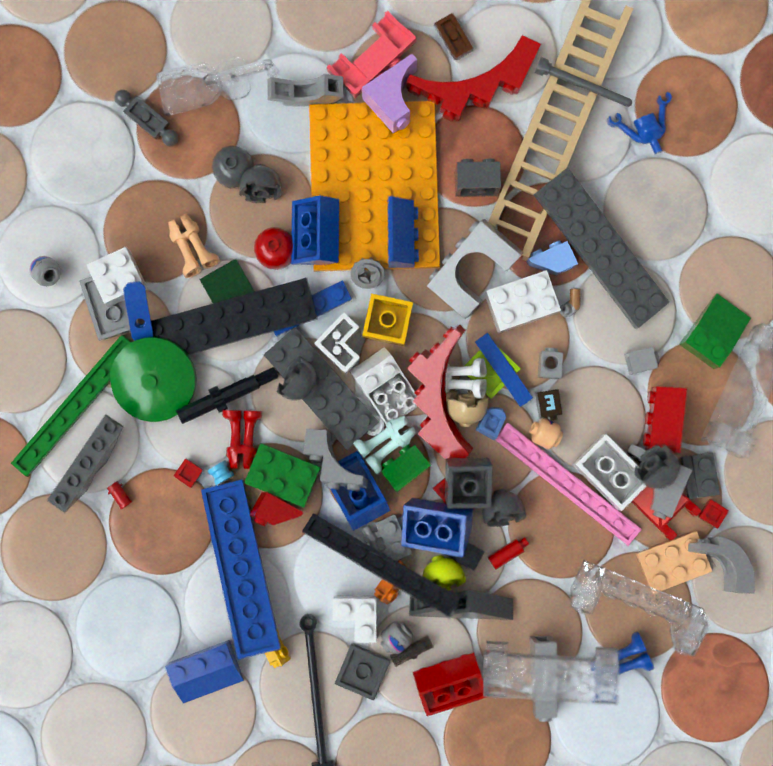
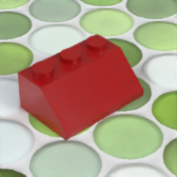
[643,386,687,453]
[412,652,488,717]

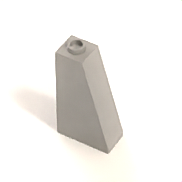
[529,636,557,722]

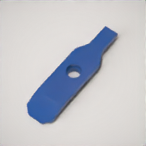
[123,281,153,341]

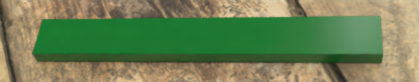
[11,334,132,477]

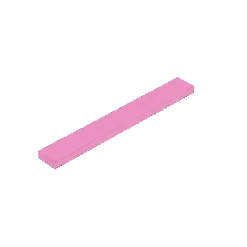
[495,423,641,546]

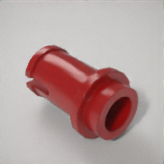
[107,481,132,509]

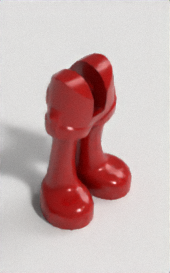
[222,410,262,469]

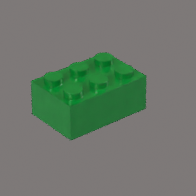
[244,443,321,508]

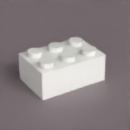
[484,270,561,333]
[572,434,646,511]

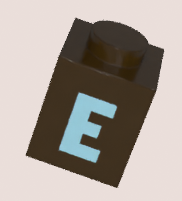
[535,389,563,421]

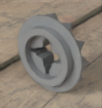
[351,257,384,289]

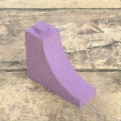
[362,54,417,133]

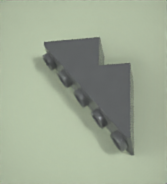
[47,414,124,513]
[409,590,513,620]

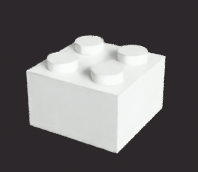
[87,247,148,307]

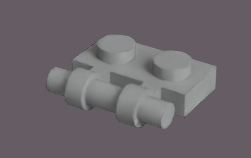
[362,514,412,561]

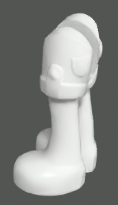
[445,358,487,399]

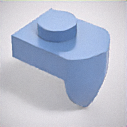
[476,407,506,440]

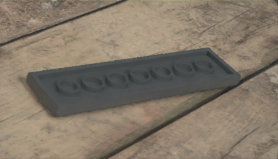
[533,168,670,329]

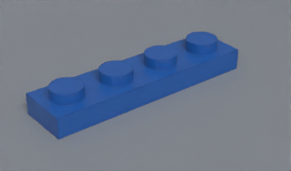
[274,280,352,337]

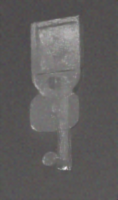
[156,57,279,116]

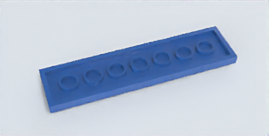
[201,480,281,659]

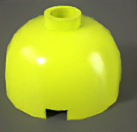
[422,555,466,591]

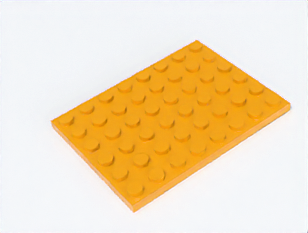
[309,101,440,272]

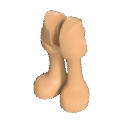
[168,214,220,278]

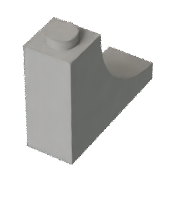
[627,444,692,520]

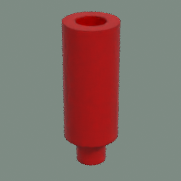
[488,537,529,570]

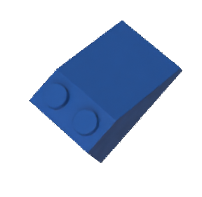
[321,451,391,531]

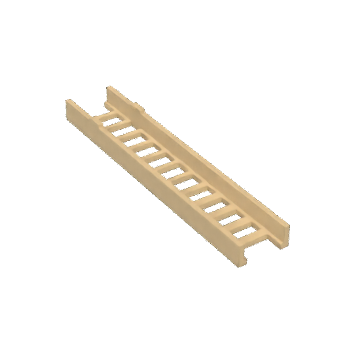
[488,0,633,261]

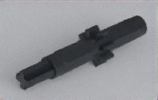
[176,367,278,424]

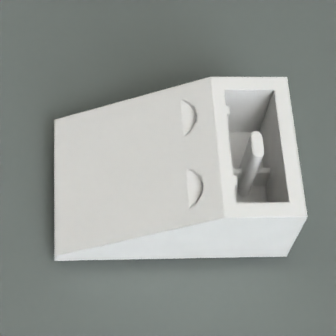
[350,347,418,424]

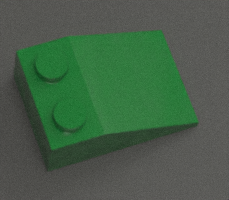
[680,293,751,369]

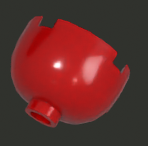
[254,227,293,270]

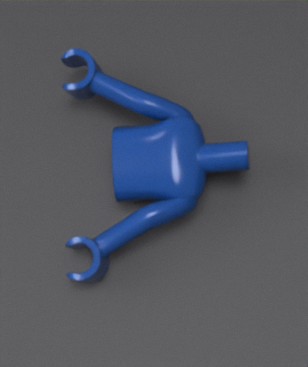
[607,92,672,154]

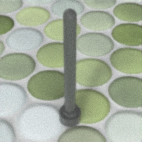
[535,57,632,107]

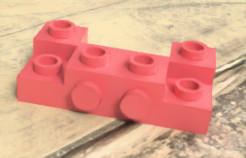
[327,10,417,98]

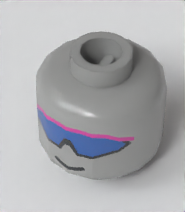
[29,256,61,287]
[381,622,413,654]

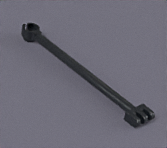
[299,614,334,766]

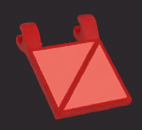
[631,486,701,540]

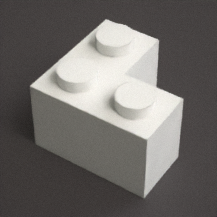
[314,313,360,374]
[333,596,377,643]

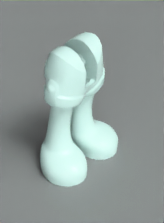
[353,415,417,475]

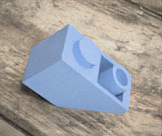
[527,240,578,275]

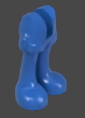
[588,632,654,683]

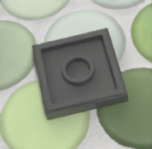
[334,643,391,701]

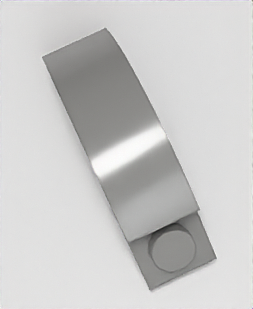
[267,74,343,106]
[688,536,755,594]

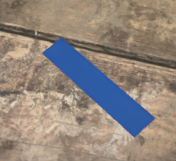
[475,333,533,407]

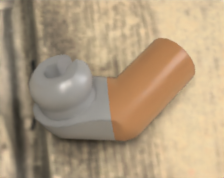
[560,289,581,317]

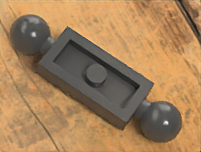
[114,90,179,146]

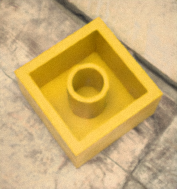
[362,293,413,346]

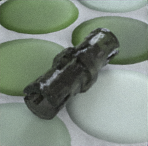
[390,635,434,667]

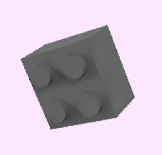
[455,159,501,197]
[445,458,493,508]

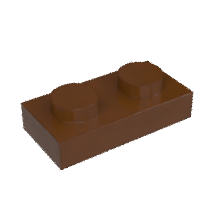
[434,13,473,61]

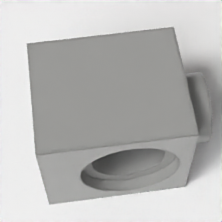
[624,347,660,375]
[538,348,563,379]

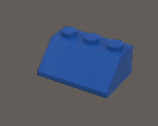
[291,195,339,265]
[388,196,419,268]
[401,498,473,557]
[165,640,244,704]

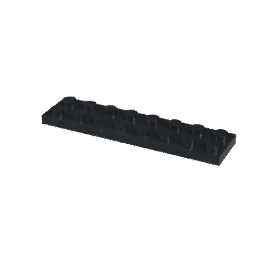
[151,278,318,355]

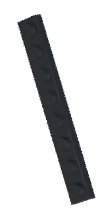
[302,513,461,619]

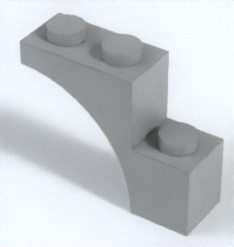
[303,429,368,491]

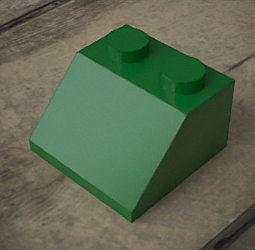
[381,444,431,492]

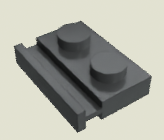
[681,452,720,499]

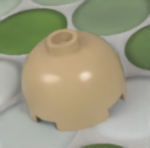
[446,390,488,427]

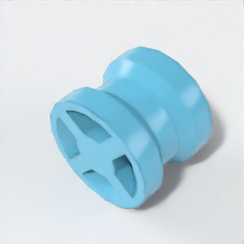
[208,460,234,486]

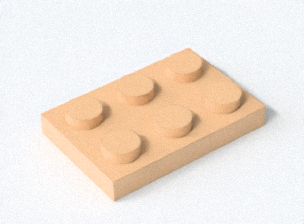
[636,531,713,594]

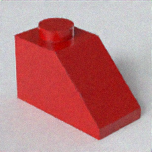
[250,492,304,527]

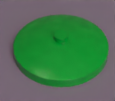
[110,337,197,422]

